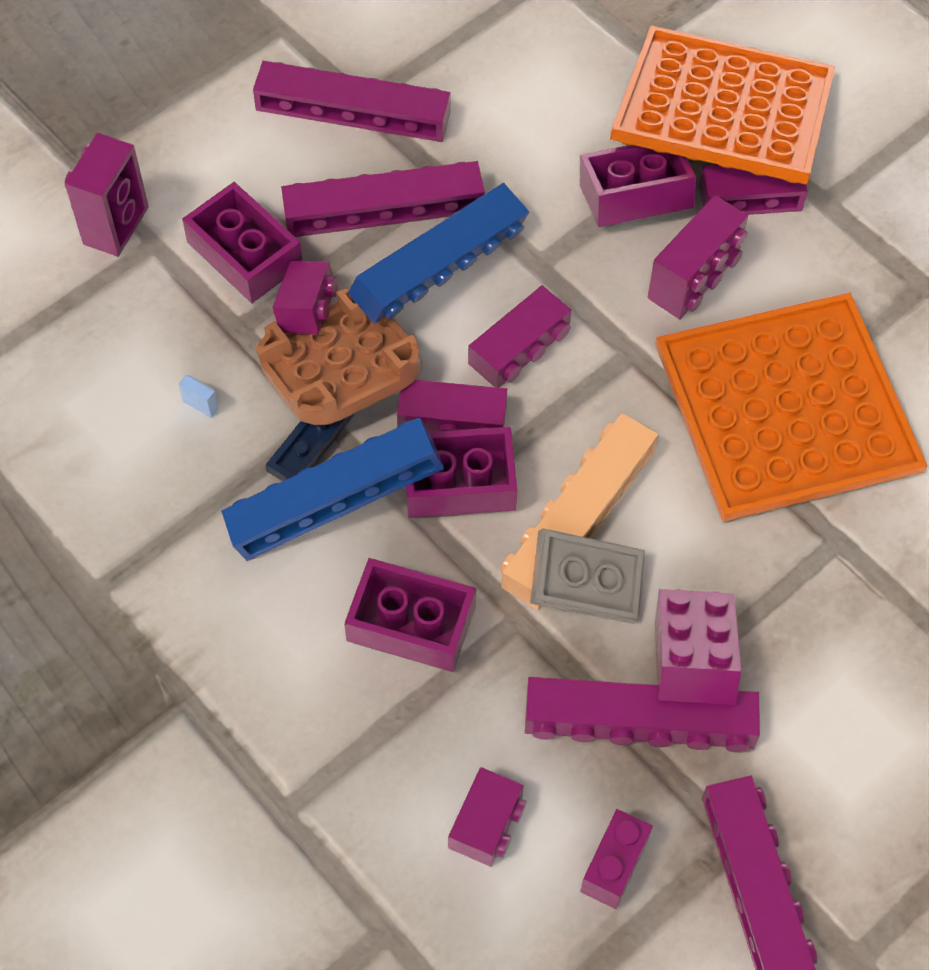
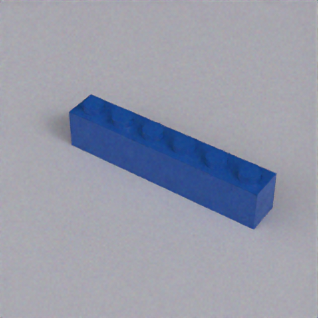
[348,183,529,324]
[221,417,445,561]

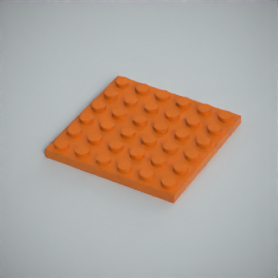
[610,26,835,185]
[655,292,928,522]

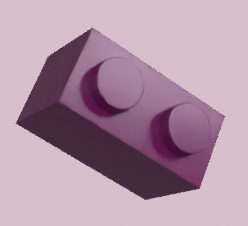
[272,261,338,334]
[448,767,527,867]
[580,809,653,909]

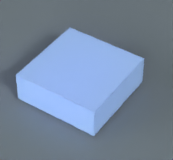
[179,375,218,418]

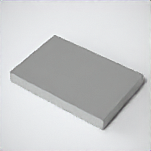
[530,528,645,624]

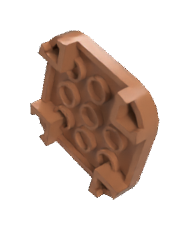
[255,288,422,425]

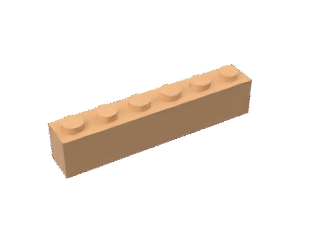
[500,413,658,610]

